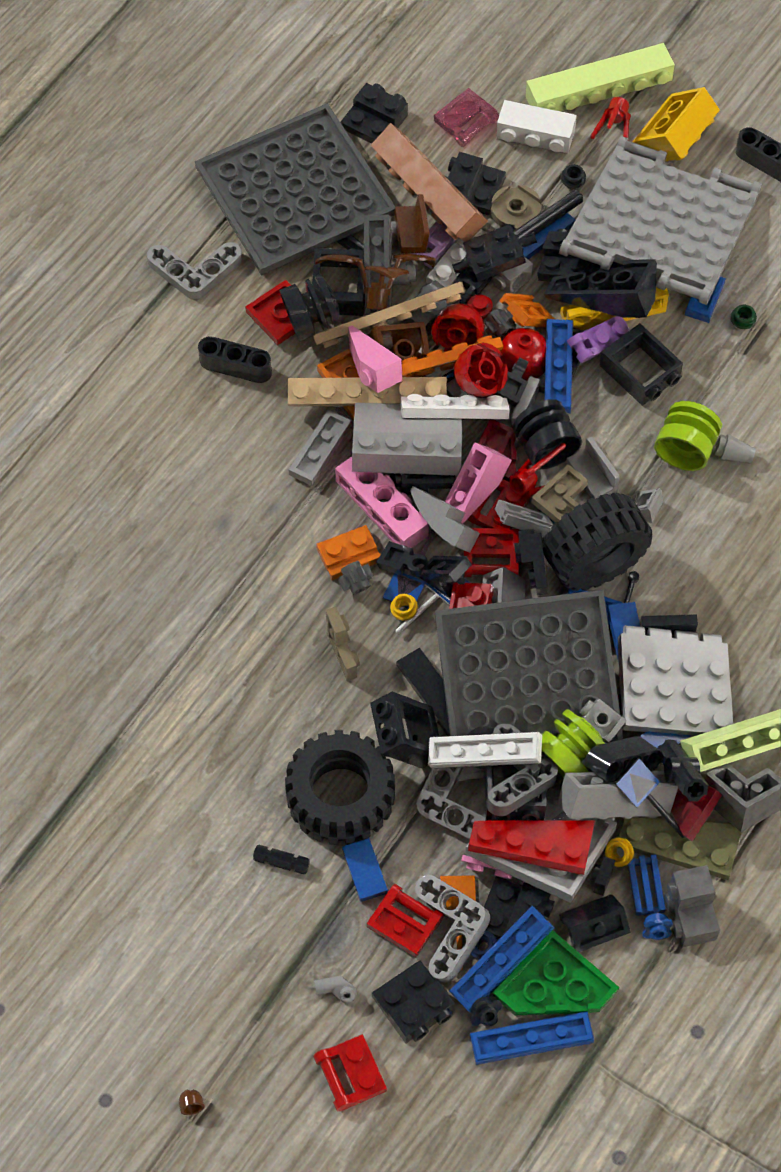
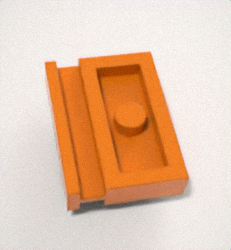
[500,293,555,328]
[316,525,381,581]

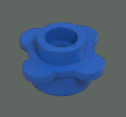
[642,913,673,940]

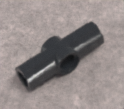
[658,739,708,801]

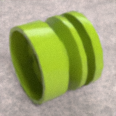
[654,401,722,471]
[542,709,605,777]

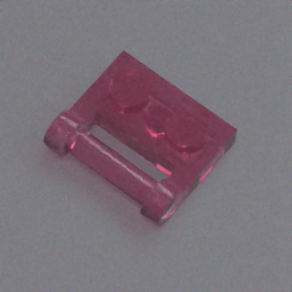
[434,88,499,147]

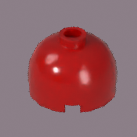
[431,303,485,352]
[500,328,546,381]
[454,342,508,398]

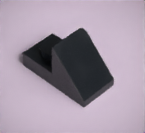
[420,556,472,598]

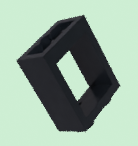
[312,248,365,316]
[600,323,683,406]
[370,691,440,768]
[484,752,547,821]

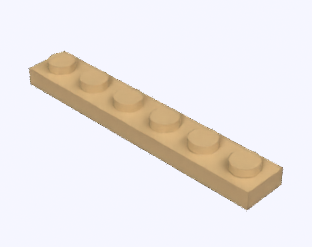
[313,282,465,348]
[288,377,447,406]

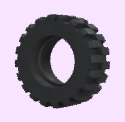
[543,493,653,591]
[285,730,395,845]

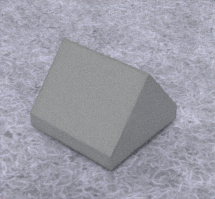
[635,488,663,523]

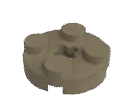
[491,185,541,231]

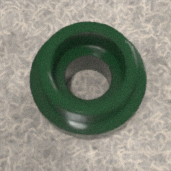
[731,304,757,329]

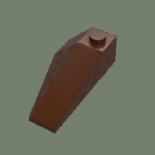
[367,322,429,377]

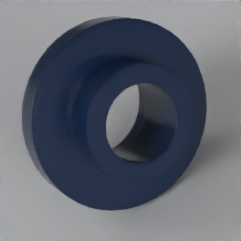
[471,931,497,960]

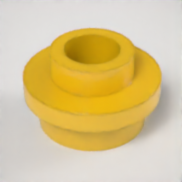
[390,594,418,621]
[605,837,634,867]

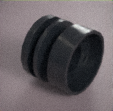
[279,274,341,342]
[512,399,582,470]

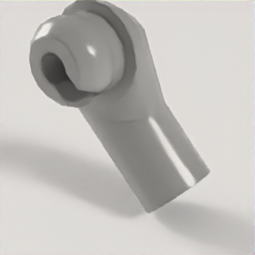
[314,976,357,1003]

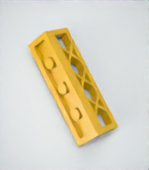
[560,286,669,330]

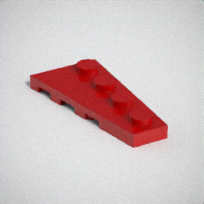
[468,820,595,875]

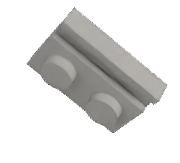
[495,500,553,537]

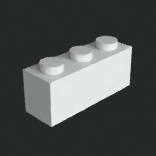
[496,100,577,153]

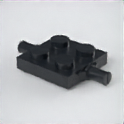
[452,224,537,281]

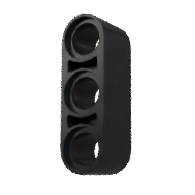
[735,127,781,182]
[198,336,272,383]
[585,736,663,782]

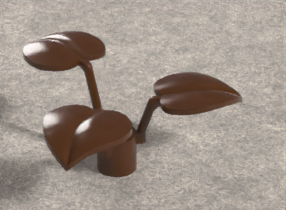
[315,254,436,310]

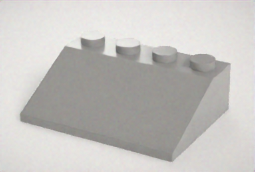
[352,403,462,475]

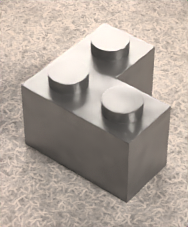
[705,763,781,832]
[664,865,720,947]

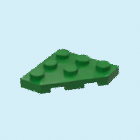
[493,930,620,1016]

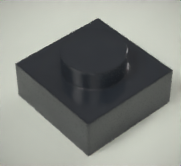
[590,856,615,896]

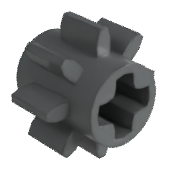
[485,309,517,341]
[338,561,374,595]

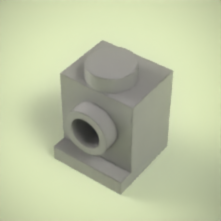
[580,699,627,743]

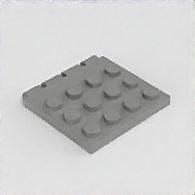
[618,625,733,736]
[465,783,617,903]

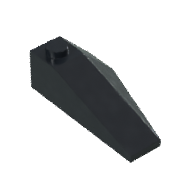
[544,259,657,318]

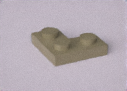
[531,464,588,523]
[326,606,360,681]

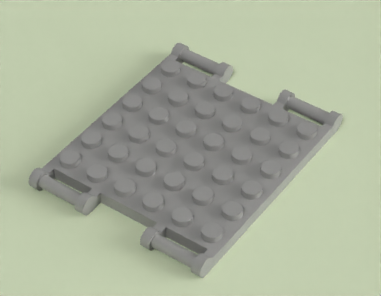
[559,136,762,305]

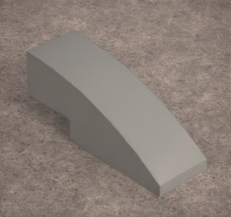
[410,486,480,553]

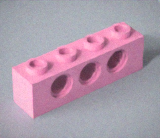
[335,457,429,548]

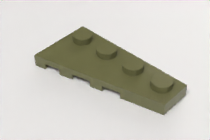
[618,818,742,880]

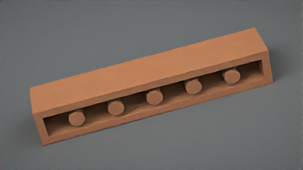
[371,123,488,242]

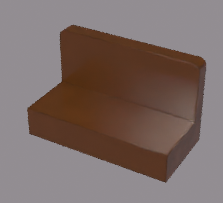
[394,194,430,254]

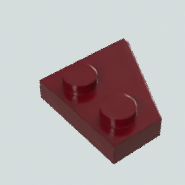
[478,419,517,482]
[671,786,722,841]

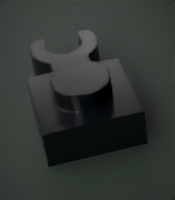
[376,541,429,577]

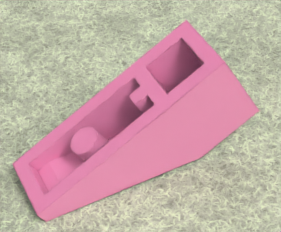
[348,325,402,393]
[445,443,512,524]

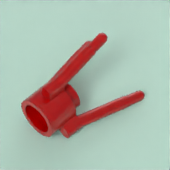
[590,97,631,141]
[509,443,566,498]

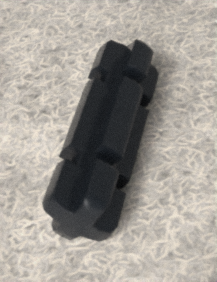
[253,845,310,875]

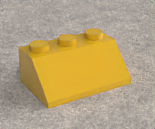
[632,87,720,162]

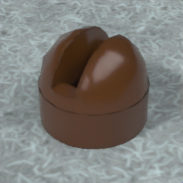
[179,1089,205,1115]

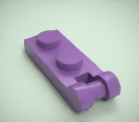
[567,316,630,363]

